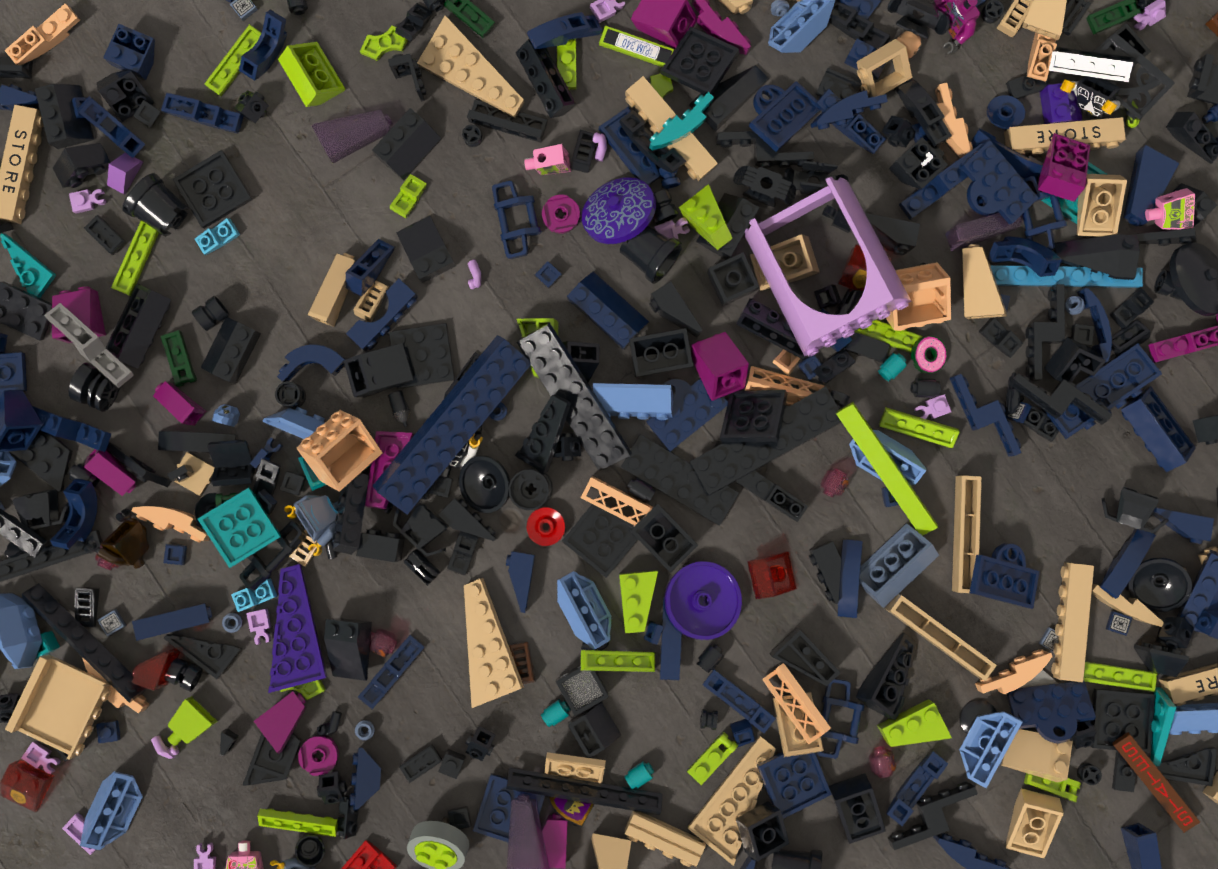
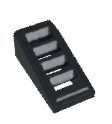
[570,130,596,173]
[75,587,100,627]

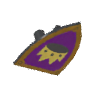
[549,796,595,827]

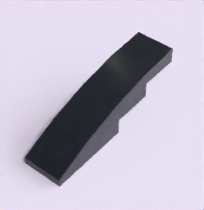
[828,0,890,50]

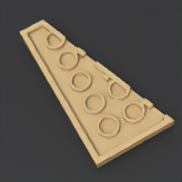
[417,16,524,118]
[464,578,524,708]
[688,735,776,866]

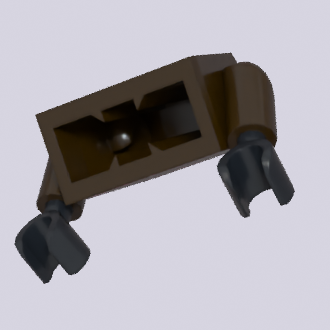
[84,509,149,569]

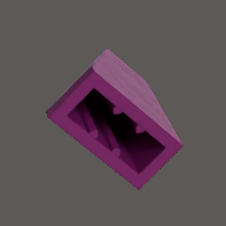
[153,381,206,426]
[84,449,136,496]
[254,691,306,754]
[526,813,568,869]

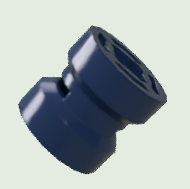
[659,168,681,189]

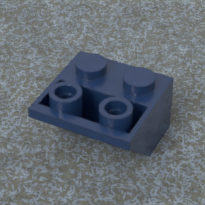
[103,24,155,80]

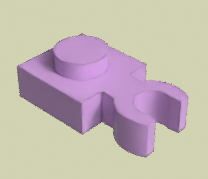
[590,0,625,23]
[1134,0,1166,30]
[69,189,107,213]
[654,217,690,239]
[914,394,951,419]
[246,609,271,645]
[22,740,61,774]
[194,843,216,869]

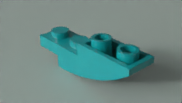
[649,92,714,150]

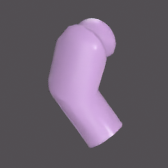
[151,735,179,759]

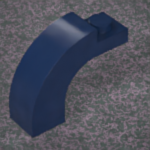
[239,9,288,81]
[76,96,145,158]
[987,236,1062,277]
[277,345,346,382]
[50,479,97,550]

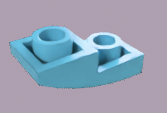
[195,218,240,255]
[231,579,277,612]

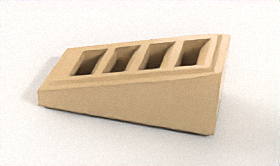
[997,0,1034,37]
[353,280,389,322]
[289,529,317,567]

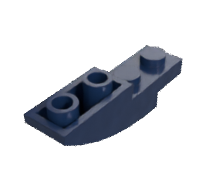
[527,12,602,49]
[0,84,39,111]
[815,89,886,154]
[811,90,888,130]
[933,833,1011,869]

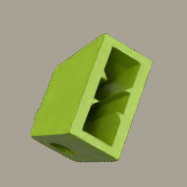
[167,696,218,746]

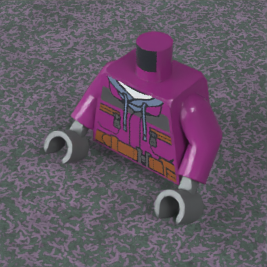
[931,0,980,54]

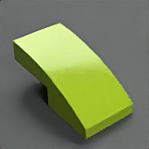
[390,174,427,218]

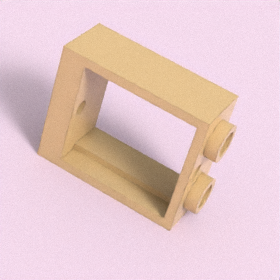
[857,39,912,98]

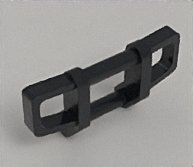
[239,521,306,591]

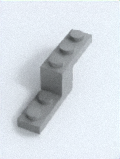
[44,303,134,388]

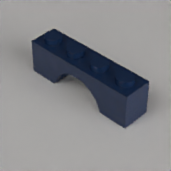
[346,278,418,351]

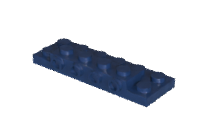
[1044,344,1162,439]

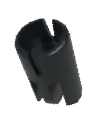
[835,288,864,315]
[403,549,440,586]

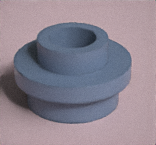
[771,0,790,16]
[1065,296,1085,315]
[222,613,242,633]
[355,720,375,740]

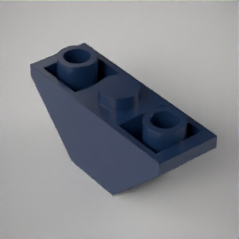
[350,748,381,810]

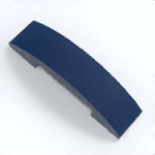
[971,128,1044,178]
[1077,288,1112,362]
[838,539,863,618]
[702,669,776,734]
[886,751,948,826]

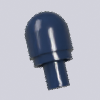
[1202,104,1218,124]

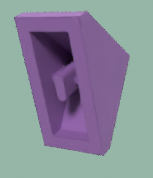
[107,152,143,195]

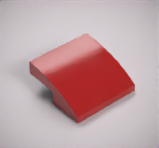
[341,840,397,869]

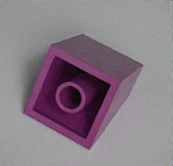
[631,0,697,49]
[52,286,106,343]
[691,332,749,401]

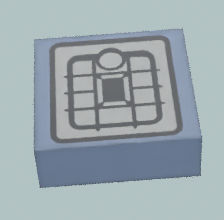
[230,0,258,21]
[97,609,126,637]
[1038,627,1059,652]

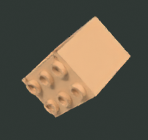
[886,262,951,331]
[296,410,382,492]

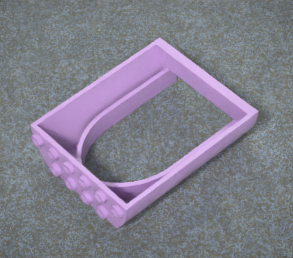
[745,177,912,357]

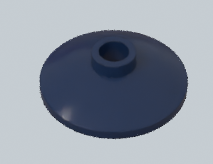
[987,95,1025,129]

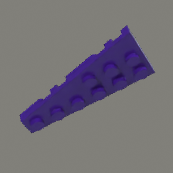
[268,564,327,693]

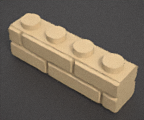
[624,811,706,867]

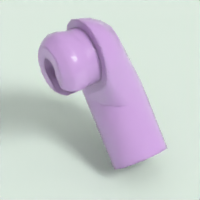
[592,132,607,162]
[468,260,481,290]

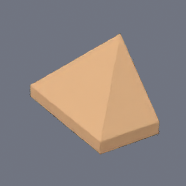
[773,349,801,376]

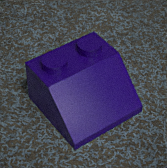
[1040,83,1083,124]

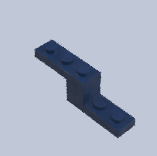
[899,143,983,220]
[949,374,1021,457]
[32,406,112,452]

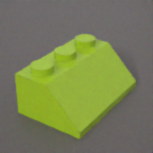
[278,42,345,107]

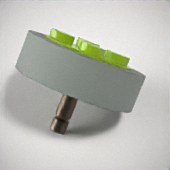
[407,817,469,869]

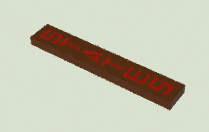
[1112,732,1200,833]

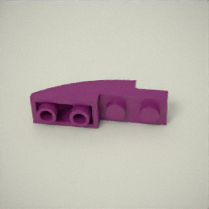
[691,0,751,55]
[1148,326,1218,363]

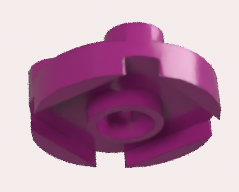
[542,195,580,234]
[298,735,339,776]

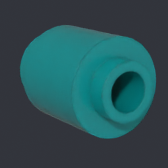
[878,353,907,381]
[541,699,571,727]
[625,761,655,789]

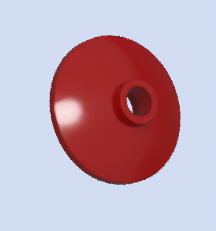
[526,507,565,546]

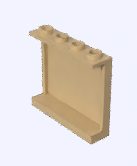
[5,654,111,760]

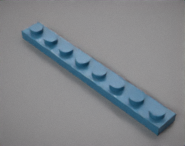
[991,265,1143,288]

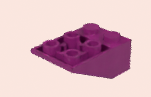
[1038,133,1090,202]

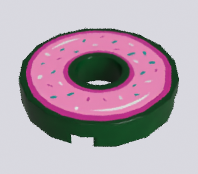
[911,335,947,374]

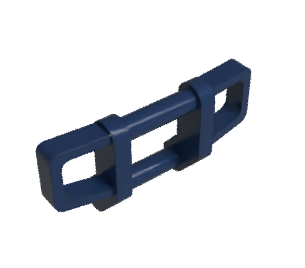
[1022,176,1068,250]
[492,181,541,259]
[816,678,865,759]

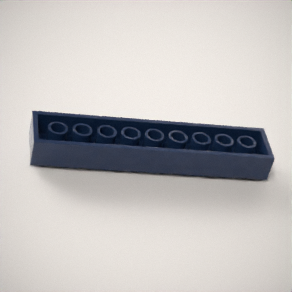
[372,335,531,515]

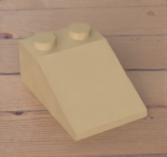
[1077,174,1127,236]
[750,234,820,291]
[1001,729,1073,782]
[1005,788,1064,858]

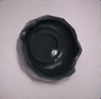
[295,834,325,867]

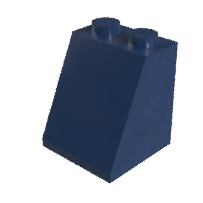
[0,390,43,452]

